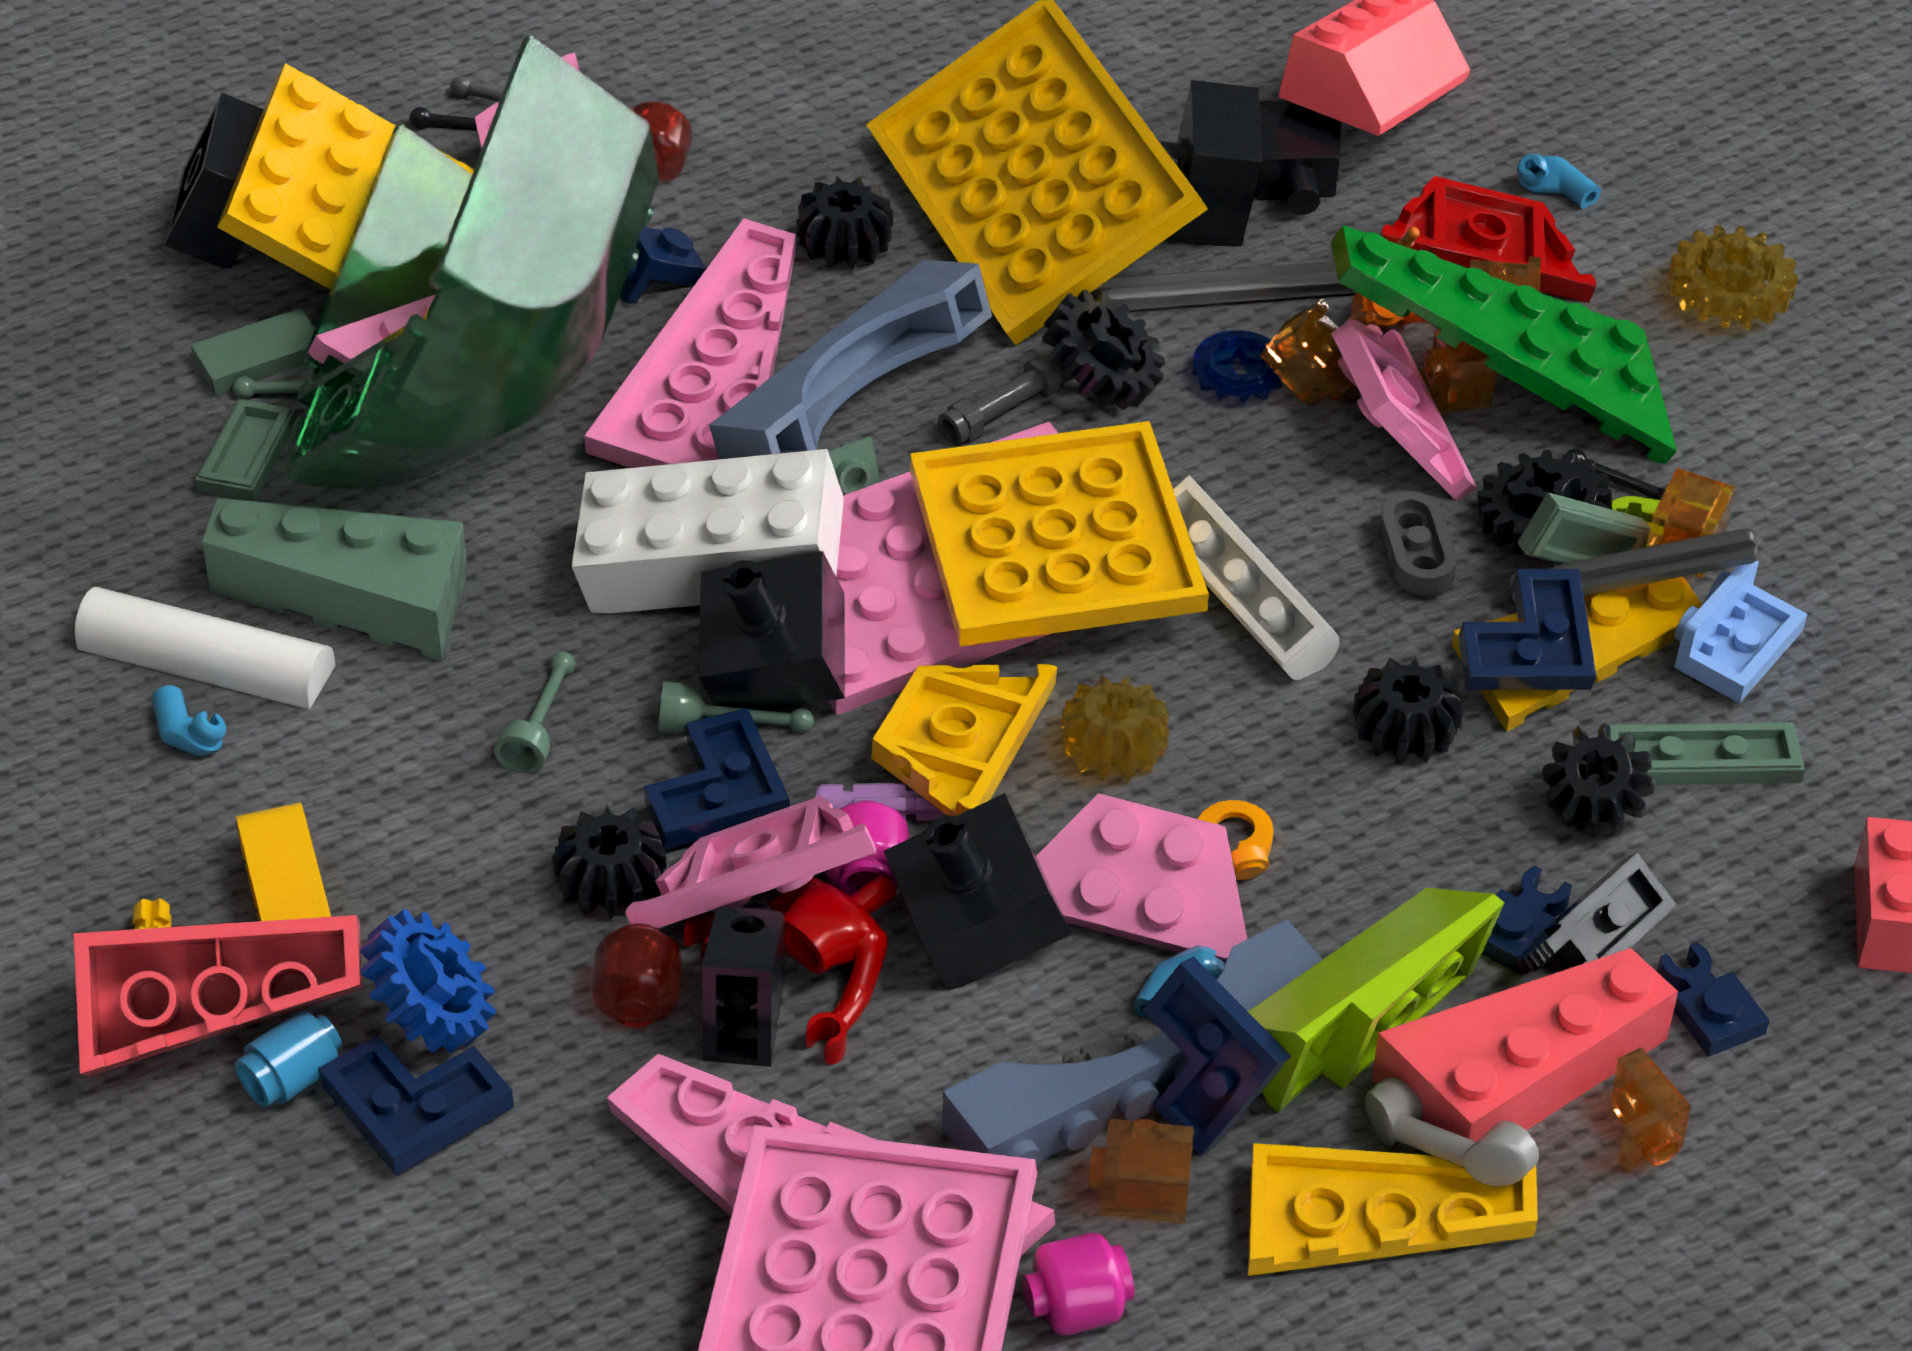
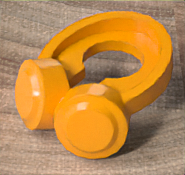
[1198,800,1274,880]

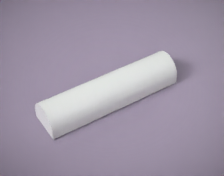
[1173,475,1340,680]
[75,587,336,710]

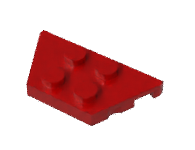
[1380,176,1596,303]

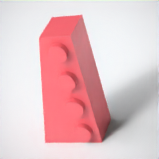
[73,915,363,1076]
[1371,948,1678,1142]

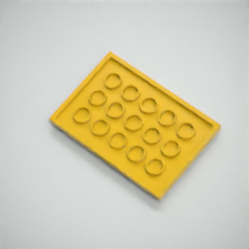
[866,0,1208,346]

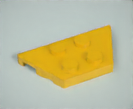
[871,664,1057,816]

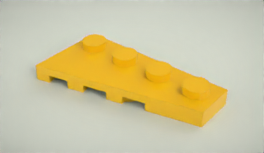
[1452,577,1703,732]

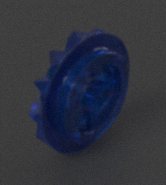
[1192,330,1287,405]

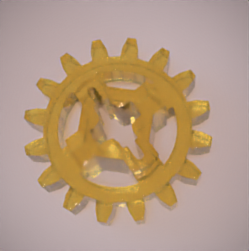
[1668,225,1798,329]

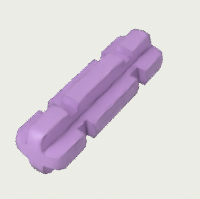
[815,783,943,821]

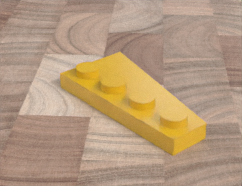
[1248,1143,1538,1276]

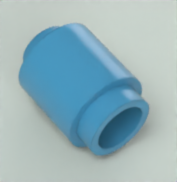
[234,1009,342,1108]

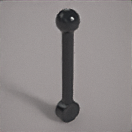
[409,107,477,130]
[1565,449,1682,504]

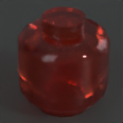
[614,101,693,183]
[592,923,682,1028]

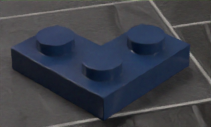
[1458,569,1597,690]
[644,708,790,850]
[1142,957,1291,1156]
[318,1035,514,1175]

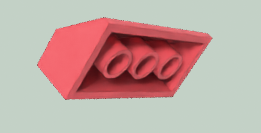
[1278,0,1470,136]

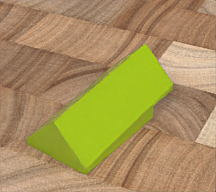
[1248,888,1505,1113]

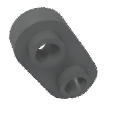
[1379,491,1457,596]

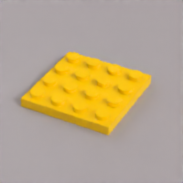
[217,63,486,315]
[910,421,1209,647]

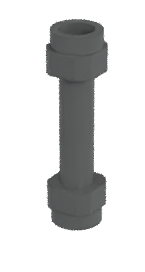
[938,351,1068,446]

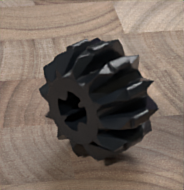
[796,176,893,270]
[1353,656,1464,765]
[1542,722,1655,837]
[552,805,667,919]

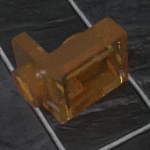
[1611,1047,1691,1172]

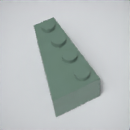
[202,498,468,662]

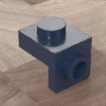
[605,224,707,303]

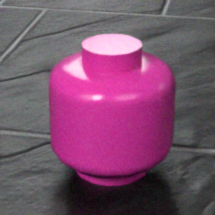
[825,800,910,897]
[1022,1233,1134,1335]

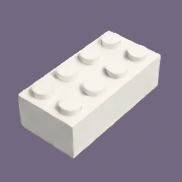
[572,449,844,614]

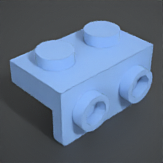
[1674,561,1807,704]

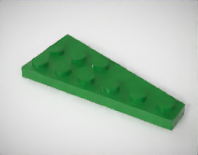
[1331,225,1677,464]

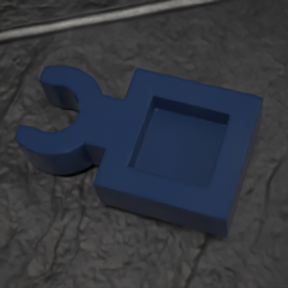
[1482,866,1572,976]
[1657,942,1769,1057]

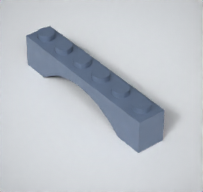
[709,260,992,459]
[942,919,1323,1169]

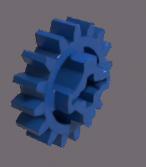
[360,909,496,1054]

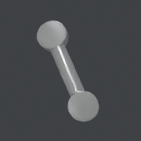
[1365,1077,1539,1187]

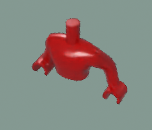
[683,875,896,1065]

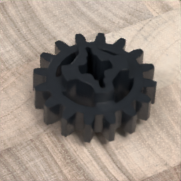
[1042,290,1165,410]
[1477,450,1613,555]

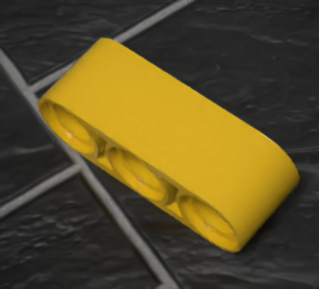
[235,802,331,921]

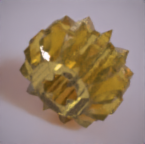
[1061,674,1170,783]

